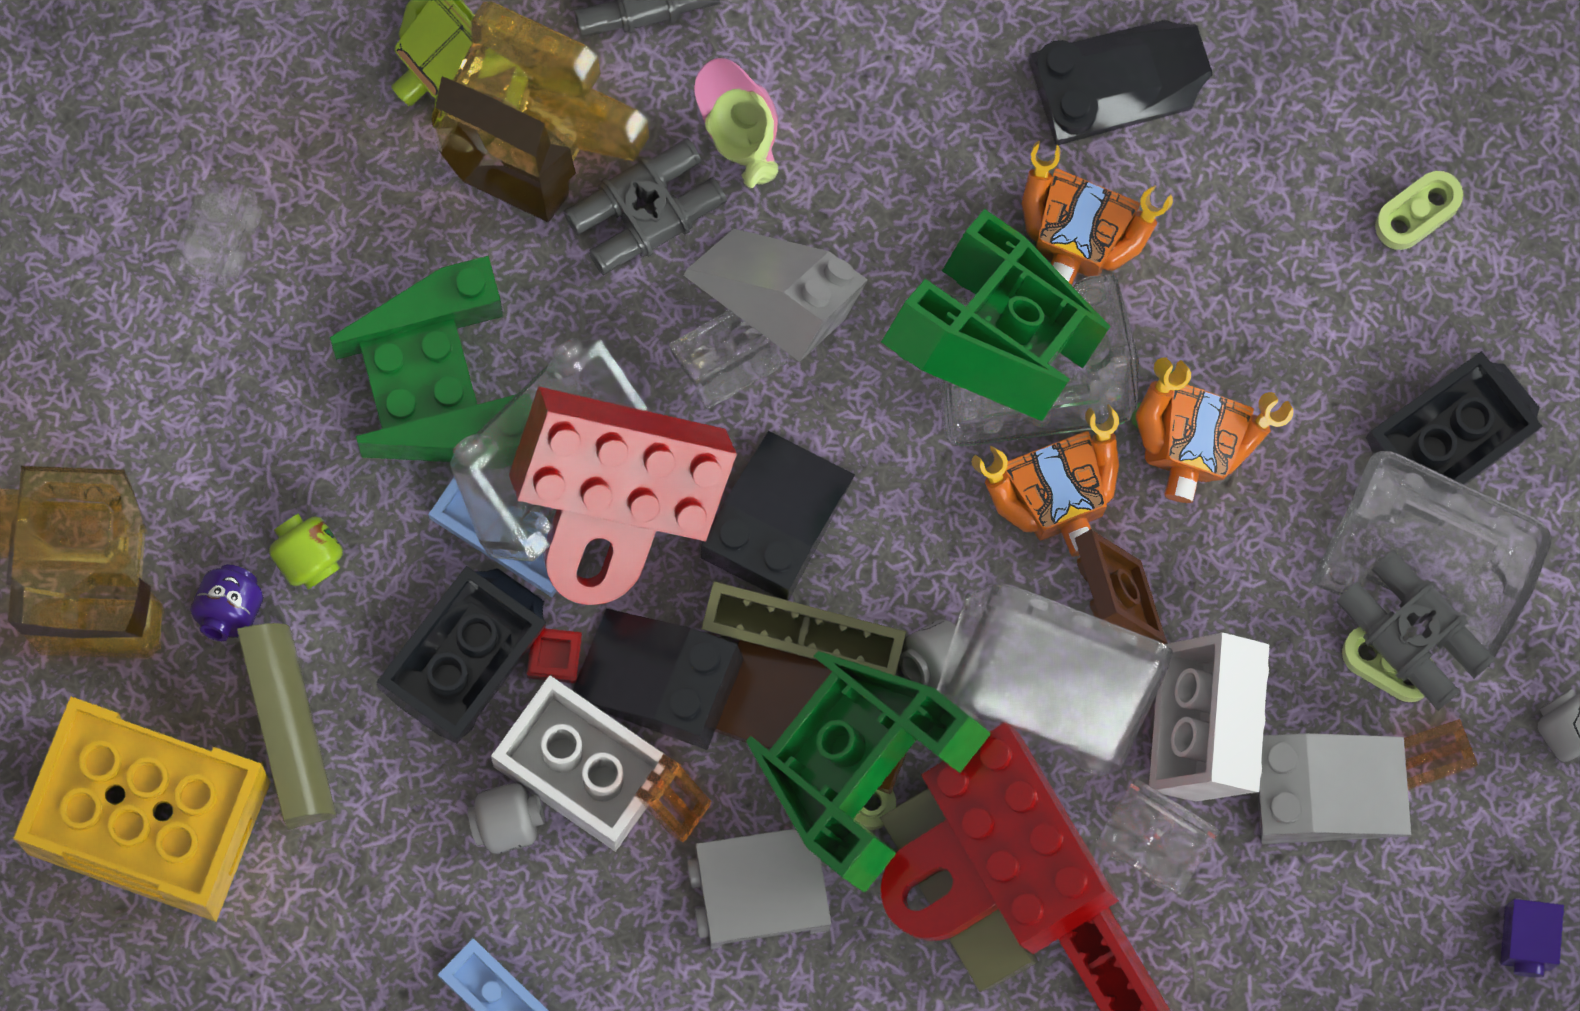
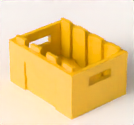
[13,696,271,922]

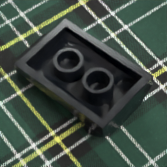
[1028,20,1212,145]
[1366,351,1543,513]
[377,566,546,744]

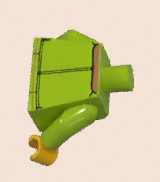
[392,0,544,106]

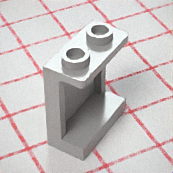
[687,828,831,949]

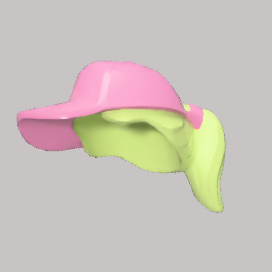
[694,58,778,188]

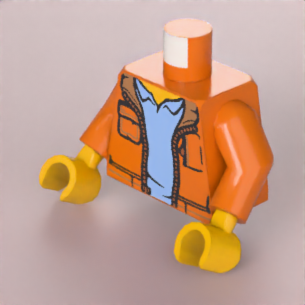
[1021,141,1173,285]
[1135,357,1293,503]
[971,404,1119,557]

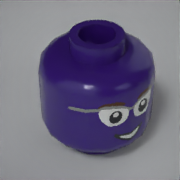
[190,564,263,642]

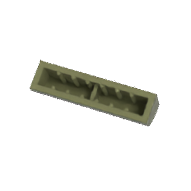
[701,581,906,675]
[237,623,337,830]
[880,788,1039,992]

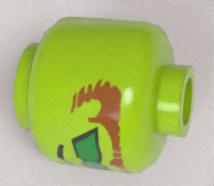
[269,514,343,590]

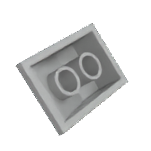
[683,229,868,362]
[1257,733,1411,844]

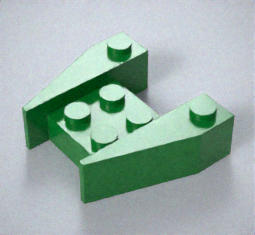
[881,209,1111,421]
[330,255,531,465]
[746,651,991,893]

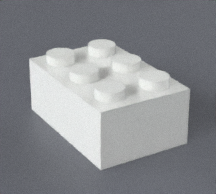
[1149,633,1269,801]
[491,675,673,852]

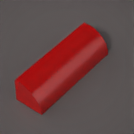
[1058,908,1171,1011]

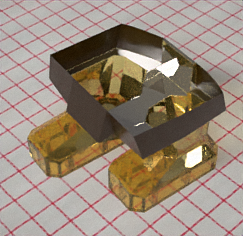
[431,1,650,223]
[0,466,165,659]

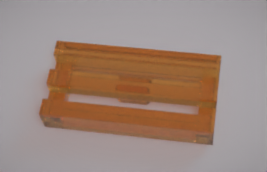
[1404,719,1478,791]
[635,754,711,842]

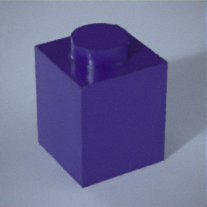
[1500,899,1564,978]

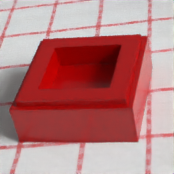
[527,628,582,683]

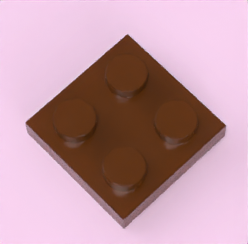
[1075,529,1167,652]

